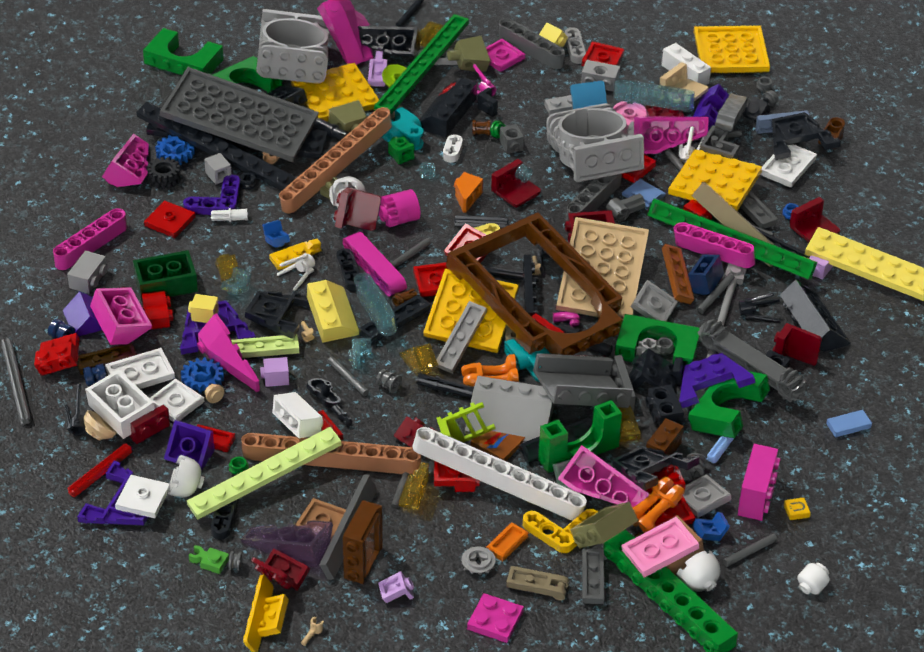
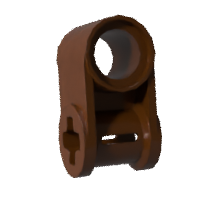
[818,117,845,149]

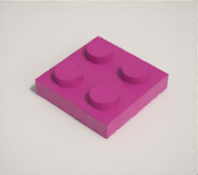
[467,593,524,643]

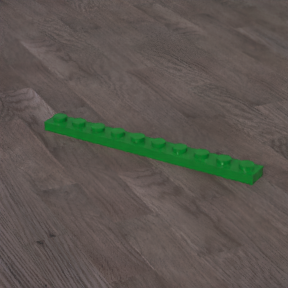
[374,14,469,114]
[648,198,817,280]

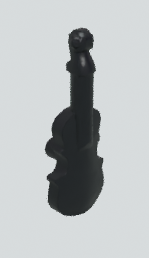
[306,378,353,426]

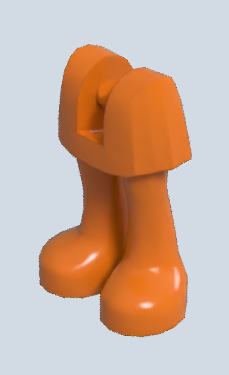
[461,354,519,387]
[632,477,685,533]

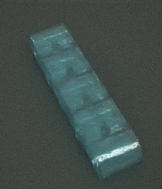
[614,79,695,111]
[354,273,397,336]

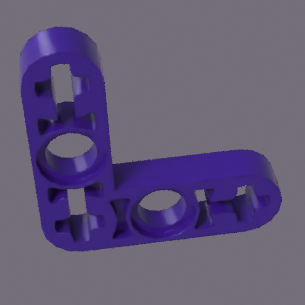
[183,174,240,215]

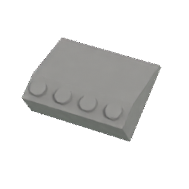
[465,376,555,443]

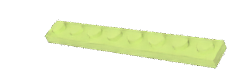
[187,427,341,520]

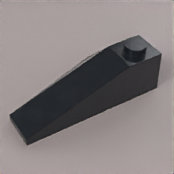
[358,26,422,56]

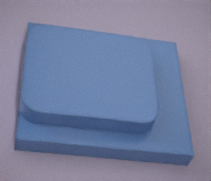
[622,179,666,209]

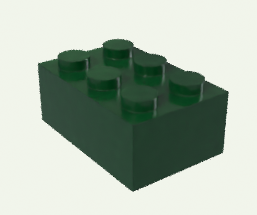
[133,250,198,301]

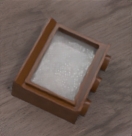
[343,500,383,584]

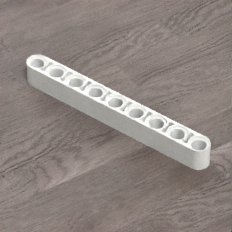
[412,427,587,520]

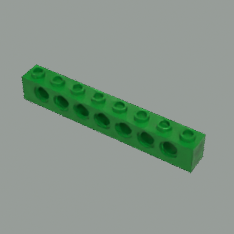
[603,529,738,652]

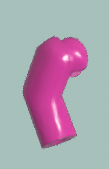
[553,312,580,326]

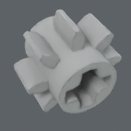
[636,338,661,355]

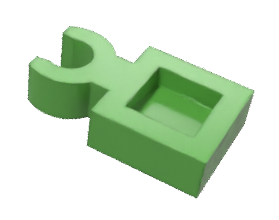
[189,546,229,574]

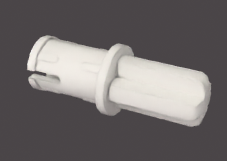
[211,208,248,223]

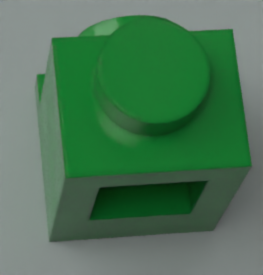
[388,136,414,164]

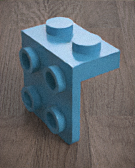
[570,81,607,109]

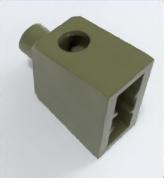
[447,36,490,72]
[328,100,367,133]

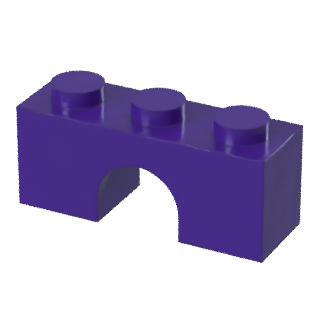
[693,84,729,131]

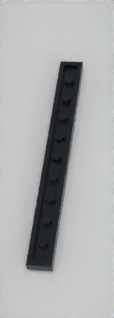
[136,101,295,191]

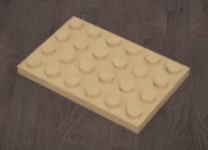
[556,217,649,321]

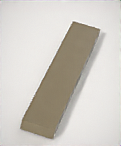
[692,182,774,267]

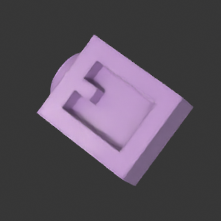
[378,571,414,603]

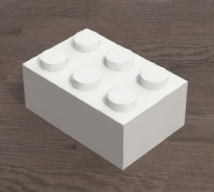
[86,369,155,439]

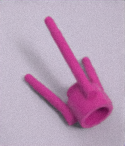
[473,64,497,97]

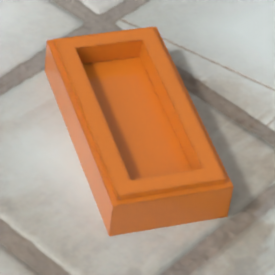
[486,522,528,562]

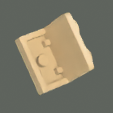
[660,62,708,105]

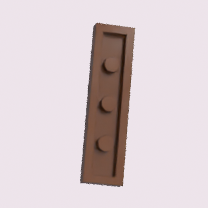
[662,244,694,304]

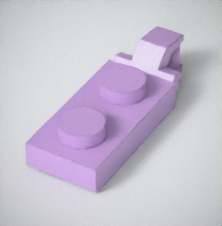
[368,51,387,87]

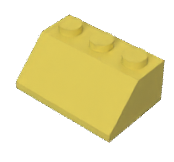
[307,280,360,343]

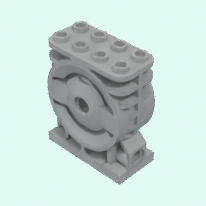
[257,9,329,83]
[546,103,644,183]

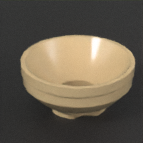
[84,410,117,441]

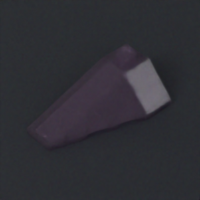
[240,520,333,567]

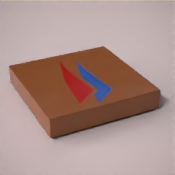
[470,431,525,461]

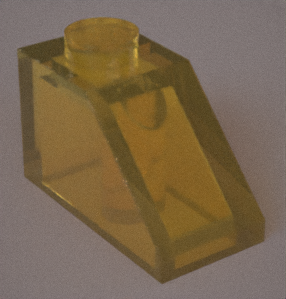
[399,343,438,374]

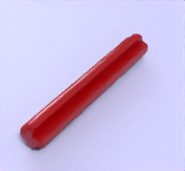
[68,443,132,497]

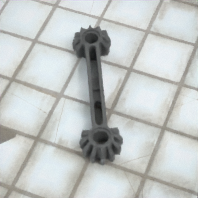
[697,319,808,402]

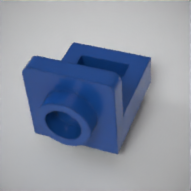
[262,220,290,248]
[692,512,730,541]

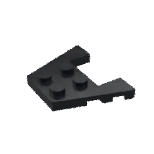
[771,112,841,160]
[245,291,310,339]
[613,447,700,491]

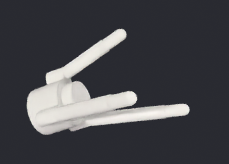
[678,127,706,163]
[277,253,315,291]

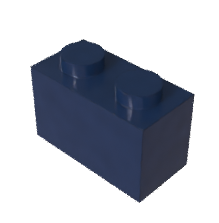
[688,254,724,295]

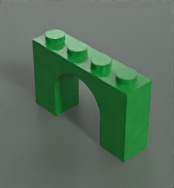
[143,28,224,75]
[213,56,282,92]
[615,314,700,365]
[688,371,770,438]
[538,400,622,473]

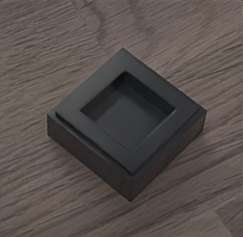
[673,358,685,386]

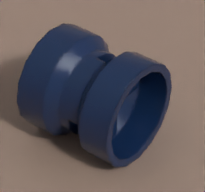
[48,319,75,339]
[83,364,106,387]

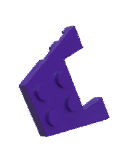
[180,300,256,355]
[679,353,756,408]
[77,461,149,525]

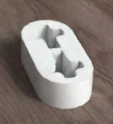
[443,135,463,163]

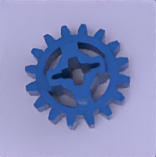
[155,135,195,165]
[181,357,224,394]

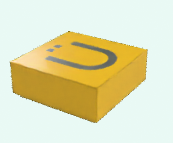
[784,497,810,520]

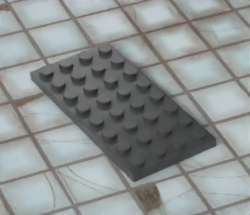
[160,67,319,162]

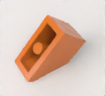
[454,172,483,213]

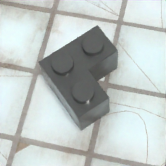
[699,126,740,160]

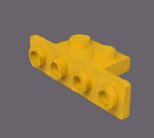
[243,574,289,652]

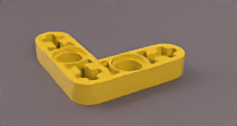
[523,509,598,553]

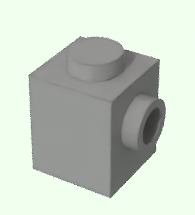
[204,153,231,185]

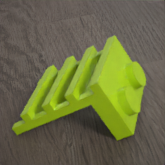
[437,402,496,443]

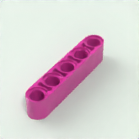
[53,208,127,270]
[674,222,755,268]
[342,232,407,297]

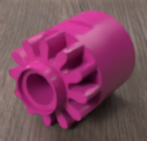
[379,189,421,227]

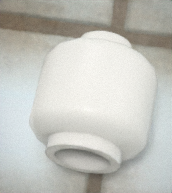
[798,563,830,595]

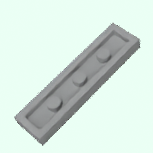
[435,301,487,374]

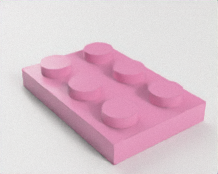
[621,517,699,577]

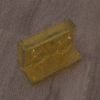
[618,405,641,442]
[399,462,429,510]

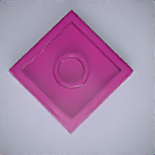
[486,39,525,72]

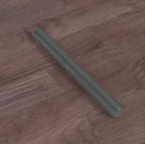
[1,338,31,425]

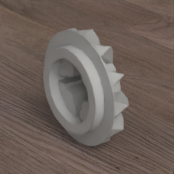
[461,547,495,576]

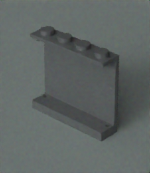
[533,353,633,408]

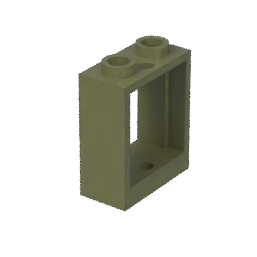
[570,502,639,548]

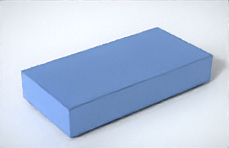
[826,410,872,437]

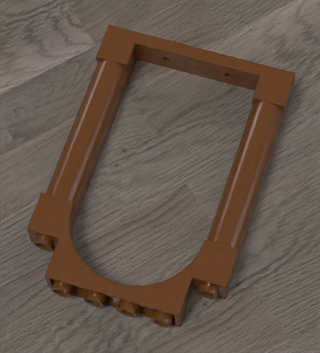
[446,212,623,355]

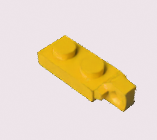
[269,238,321,270]

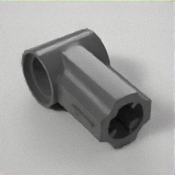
[606,193,645,222]

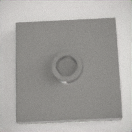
[630,280,678,322]
[683,474,732,518]

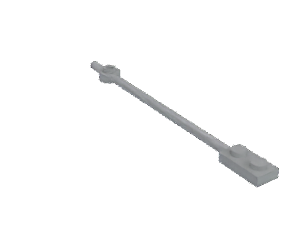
[691,263,747,410]

